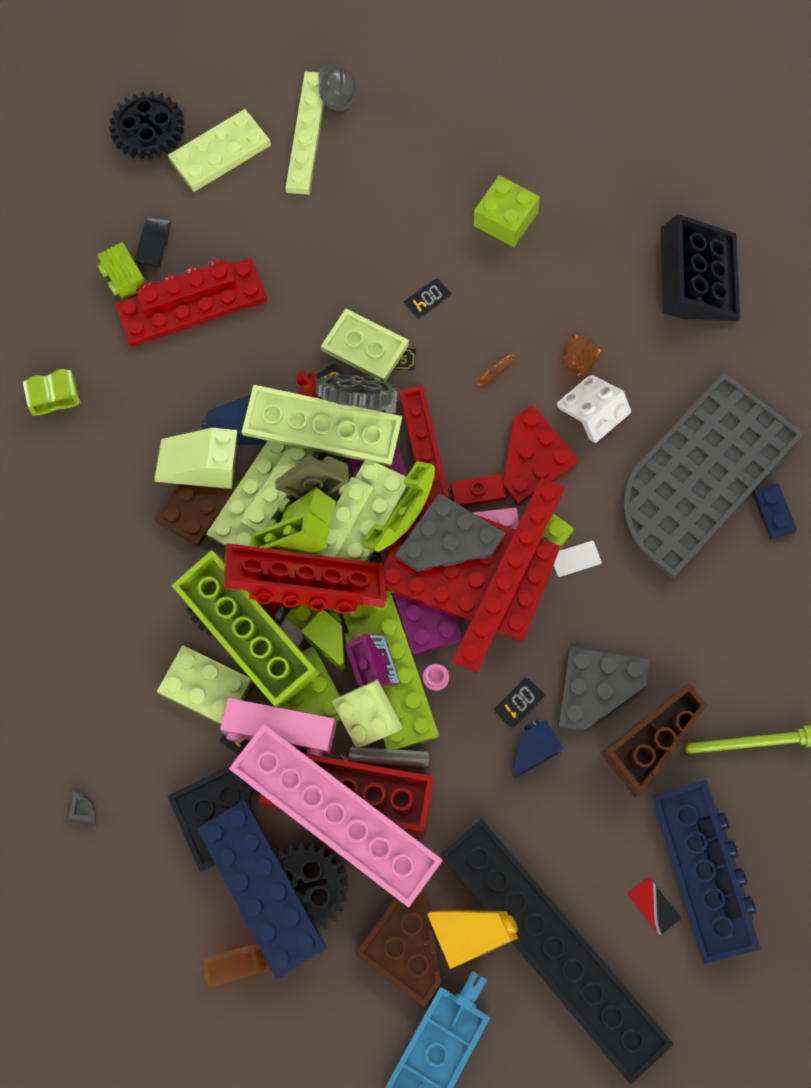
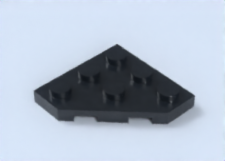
[168,765,254,872]

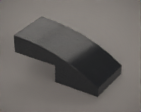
[135,217,171,267]

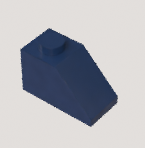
[512,720,563,779]

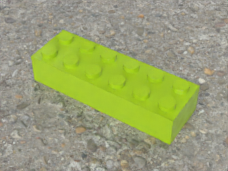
[171,550,321,708]

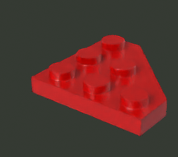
[503,405,579,506]

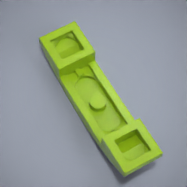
[360,461,435,552]

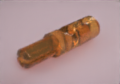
[476,354,515,387]

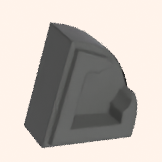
[68,792,97,824]

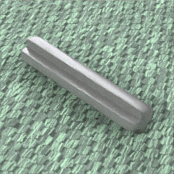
[349,747,429,768]

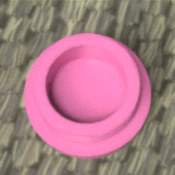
[423,664,449,691]

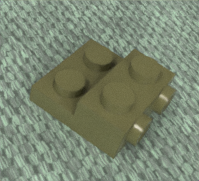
[275,455,349,499]

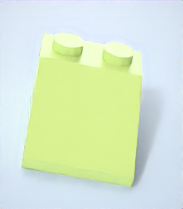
[155,428,237,489]

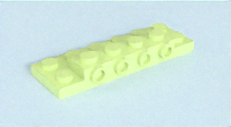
[206,441,321,547]
[312,460,409,616]

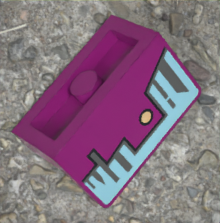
[345,634,400,687]

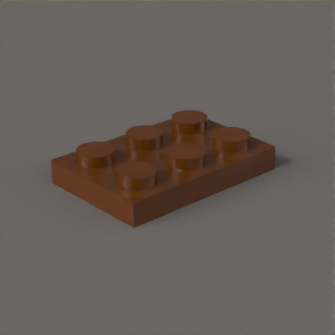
[155,479,239,548]

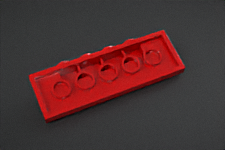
[115,257,268,347]
[224,543,387,614]

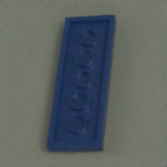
[197,799,328,979]

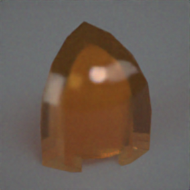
[562,335,602,375]

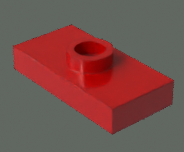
[451,473,506,507]

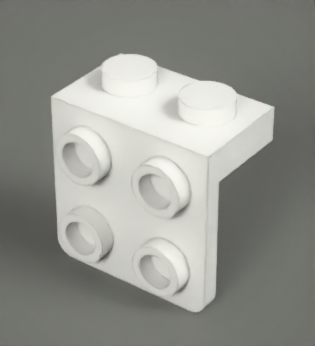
[557,375,631,443]

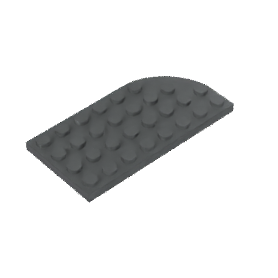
[623,372,804,580]

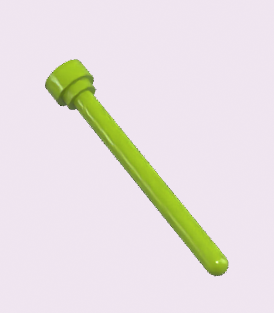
[684,725,811,754]

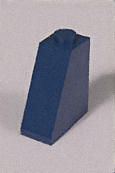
[202,394,268,445]

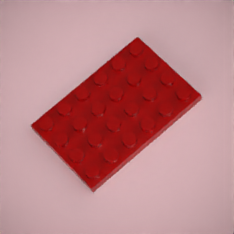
[383,497,561,643]

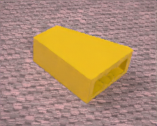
[427,910,518,969]

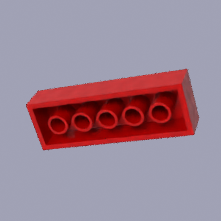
[259,753,434,836]

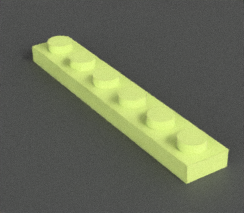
[286,71,324,195]

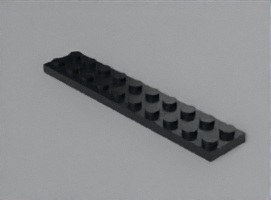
[439,818,674,1085]

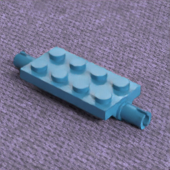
[385,971,491,1088]

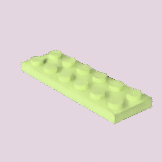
[242,385,402,467]

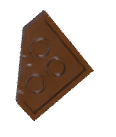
[355,894,441,1008]

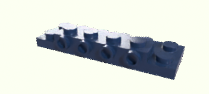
[653,780,761,964]

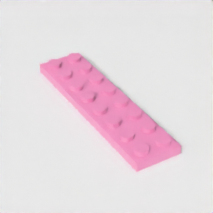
[229,724,443,908]

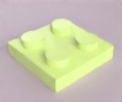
[332,679,403,747]

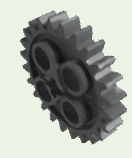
[316,374,398,408]

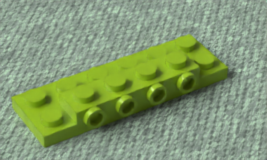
[343,591,439,750]

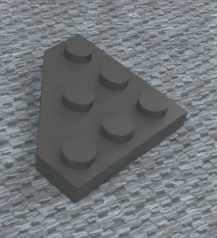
[396,493,505,572]
[558,647,649,731]

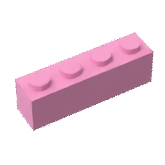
[220,698,337,757]

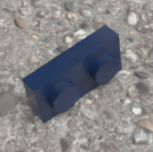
[752,483,797,540]

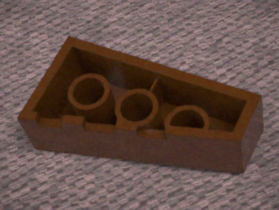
[600,683,707,797]

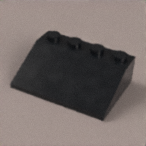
[661,214,740,321]

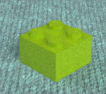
[474,175,540,247]

